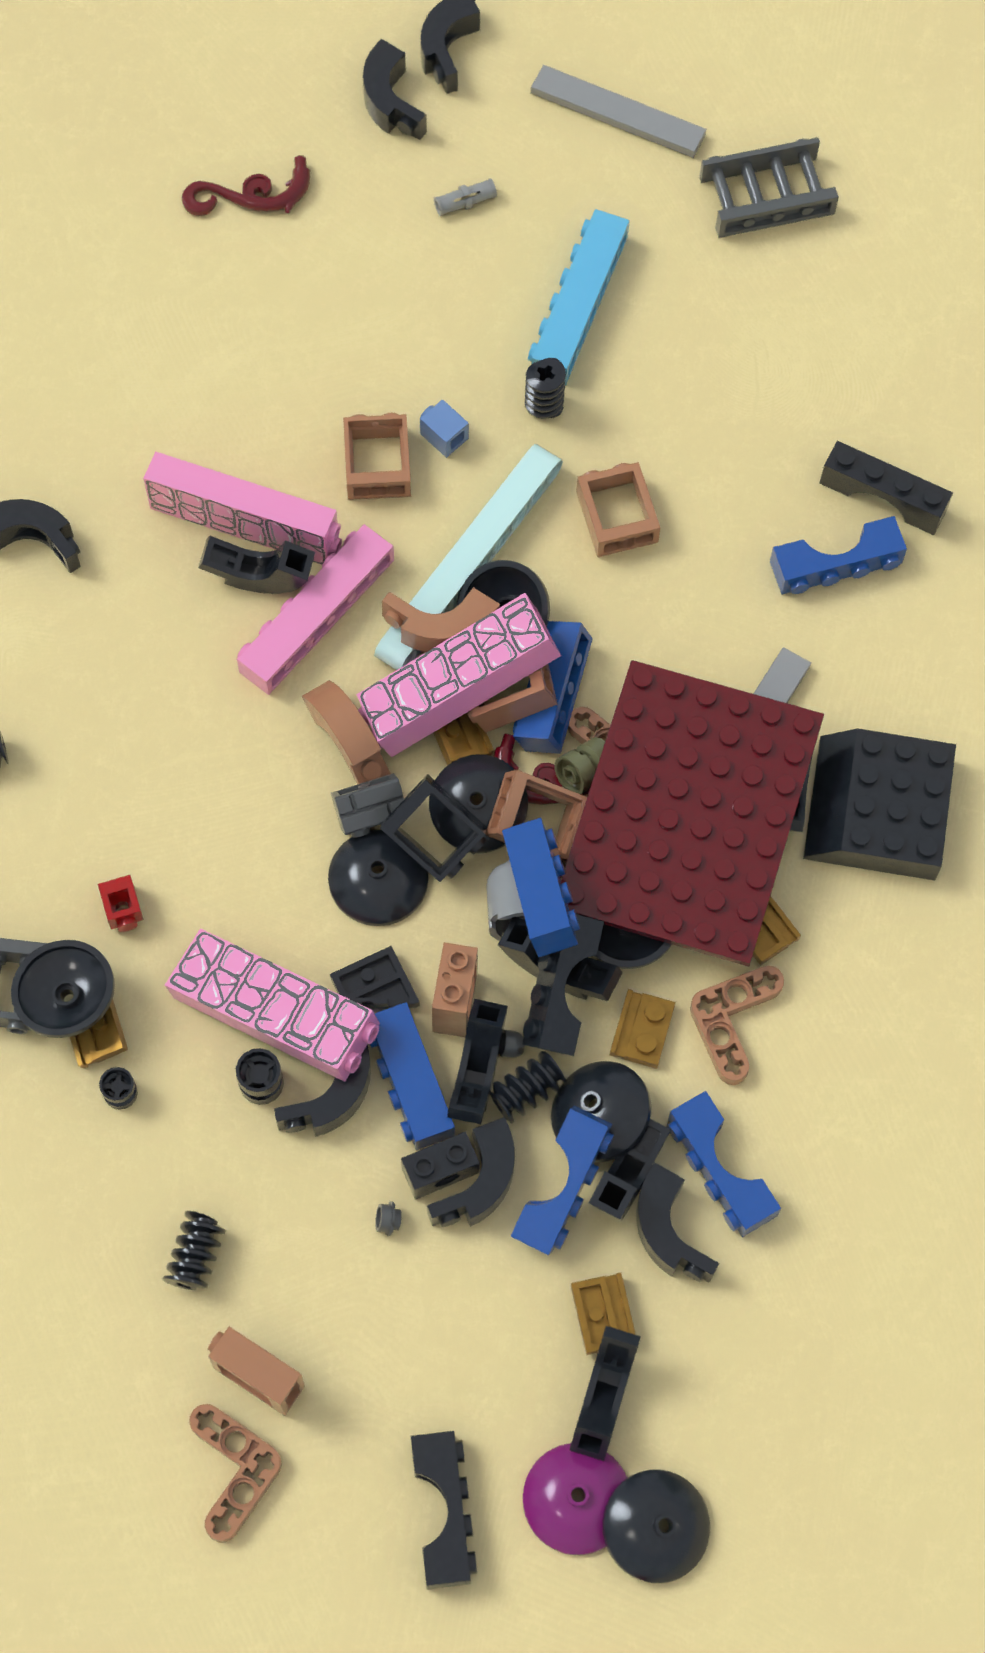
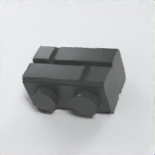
[331,773,404,838]

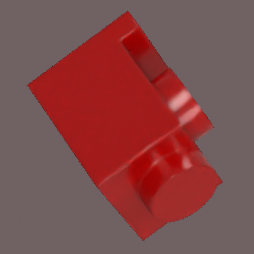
[98,875,144,932]

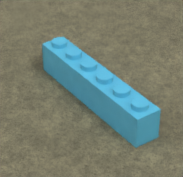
[528,209,630,386]

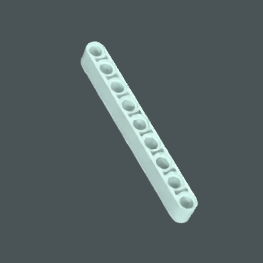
[374,444,563,670]

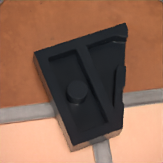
[330,946,420,1008]

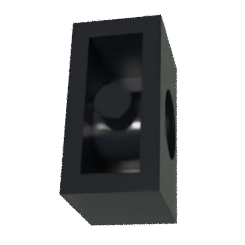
[401,1131,480,1200]

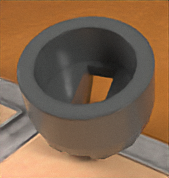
[499,1029,526,1058]

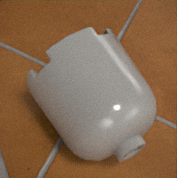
[486,860,525,941]

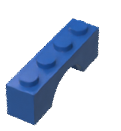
[770,516,907,595]
[667,1091,781,1237]
[511,1106,614,1255]

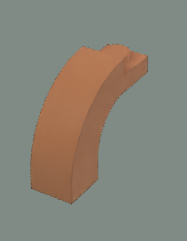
[382,587,500,652]
[301,680,391,784]

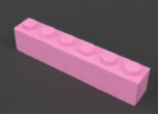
[237,524,394,695]

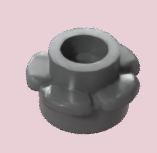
[375,1201,402,1236]

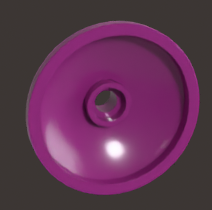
[523,1443,627,1555]

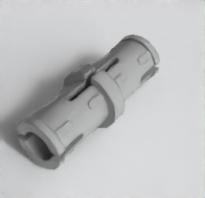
[434,178,497,216]

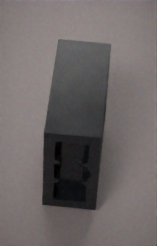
[380,774,487,882]

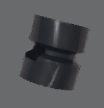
[236,1048,284,1105]

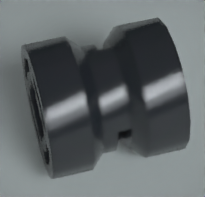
[99,1067,138,1110]

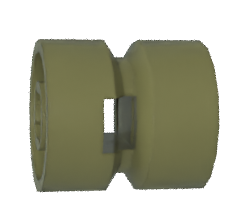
[555,737,605,794]

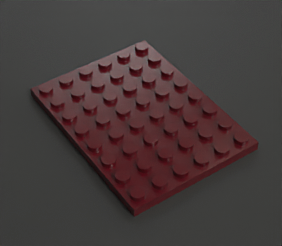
[561,660,824,967]

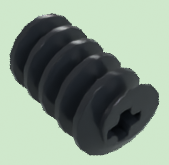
[525,358,566,419]
[489,1051,566,1124]
[162,1211,226,1290]

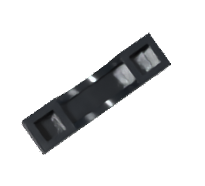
[819,440,953,535]
[523,914,604,1056]
[411,1431,477,1589]

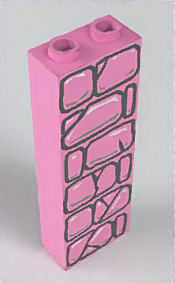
[143,452,342,565]
[356,593,561,757]
[165,928,380,1082]

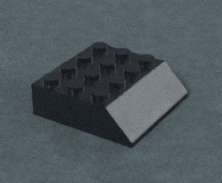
[803,728,956,881]

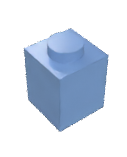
[420,399,469,458]

